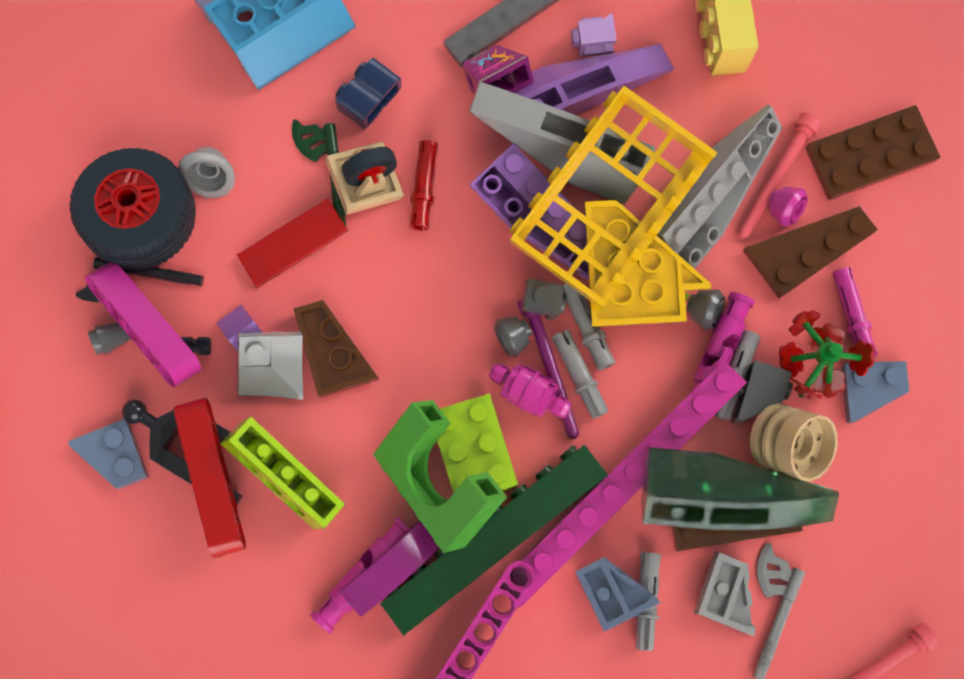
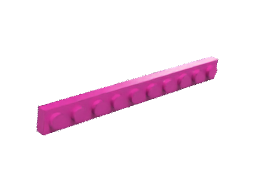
[511,361,747,608]

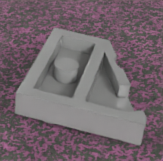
[694,552,756,636]

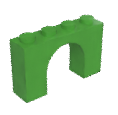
[373,400,507,553]

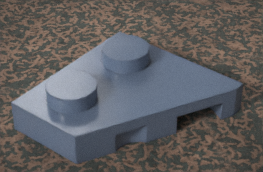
[576,557,661,631]

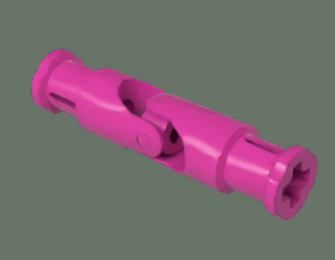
[691,292,755,392]
[310,517,410,633]

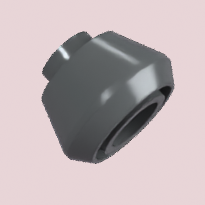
[687,289,725,330]
[493,316,532,357]

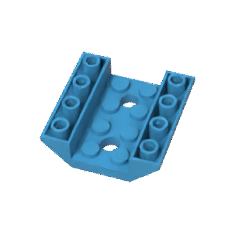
[194,0,356,90]

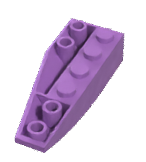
[515,44,674,115]
[469,143,589,280]

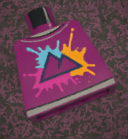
[463,45,534,95]

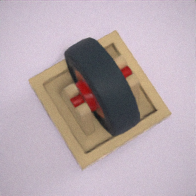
[325,142,404,215]

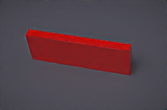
[237,198,348,288]

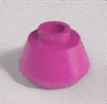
[768,187,808,226]

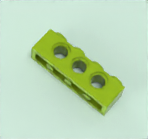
[220,416,345,529]

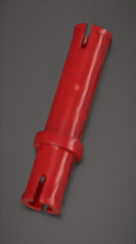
[409,140,438,231]

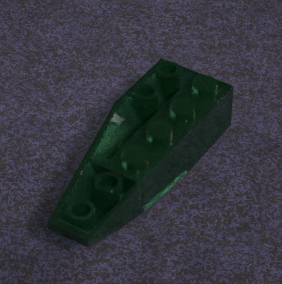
[641,447,839,530]

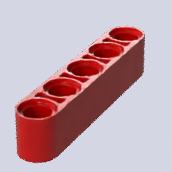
[174,397,246,559]

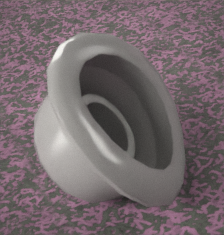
[178,147,235,198]

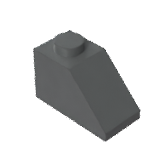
[731,360,793,425]

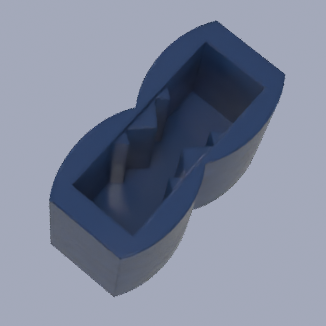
[335,58,402,130]

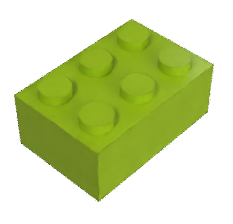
[437,393,518,493]

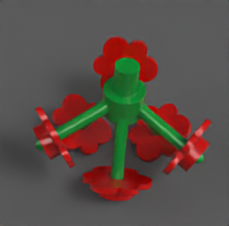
[779,310,874,400]

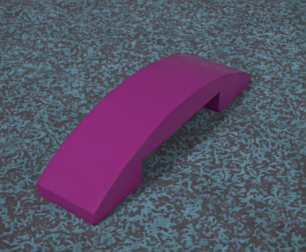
[339,520,440,617]

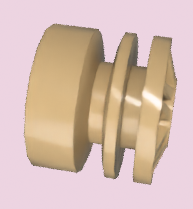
[750,403,838,482]

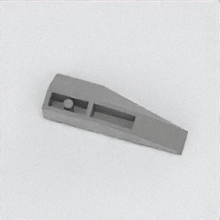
[469,82,656,204]
[657,105,782,269]

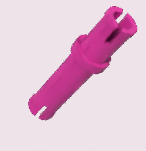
[832,267,878,357]

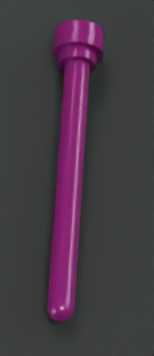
[517,299,579,439]

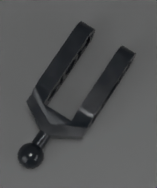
[122,399,243,505]

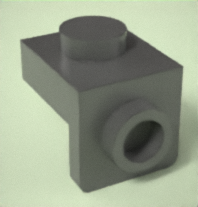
[521,278,566,321]

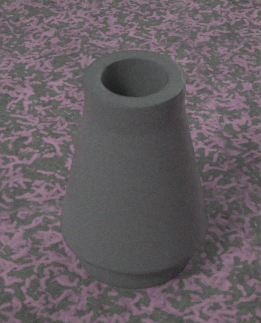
[88,323,131,355]

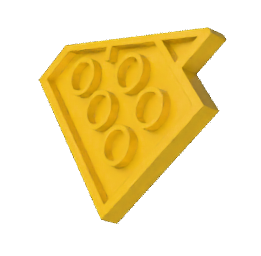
[584,200,711,327]

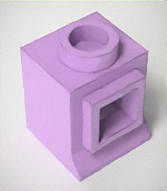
[571,13,617,57]

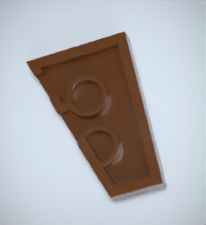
[294,300,379,398]

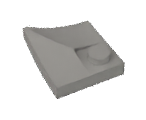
[237,331,303,400]

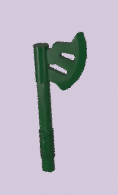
[292,119,347,227]

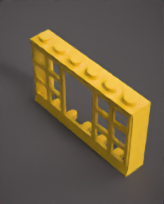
[509,86,717,310]

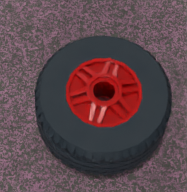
[69,148,196,270]

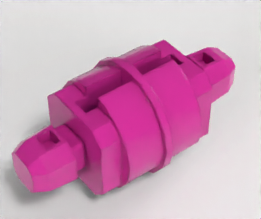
[489,364,572,418]

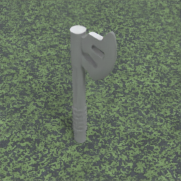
[753,543,806,679]

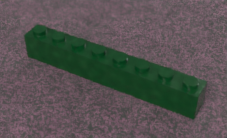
[380,445,608,636]

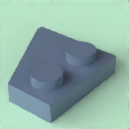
[841,361,909,424]
[68,419,149,490]

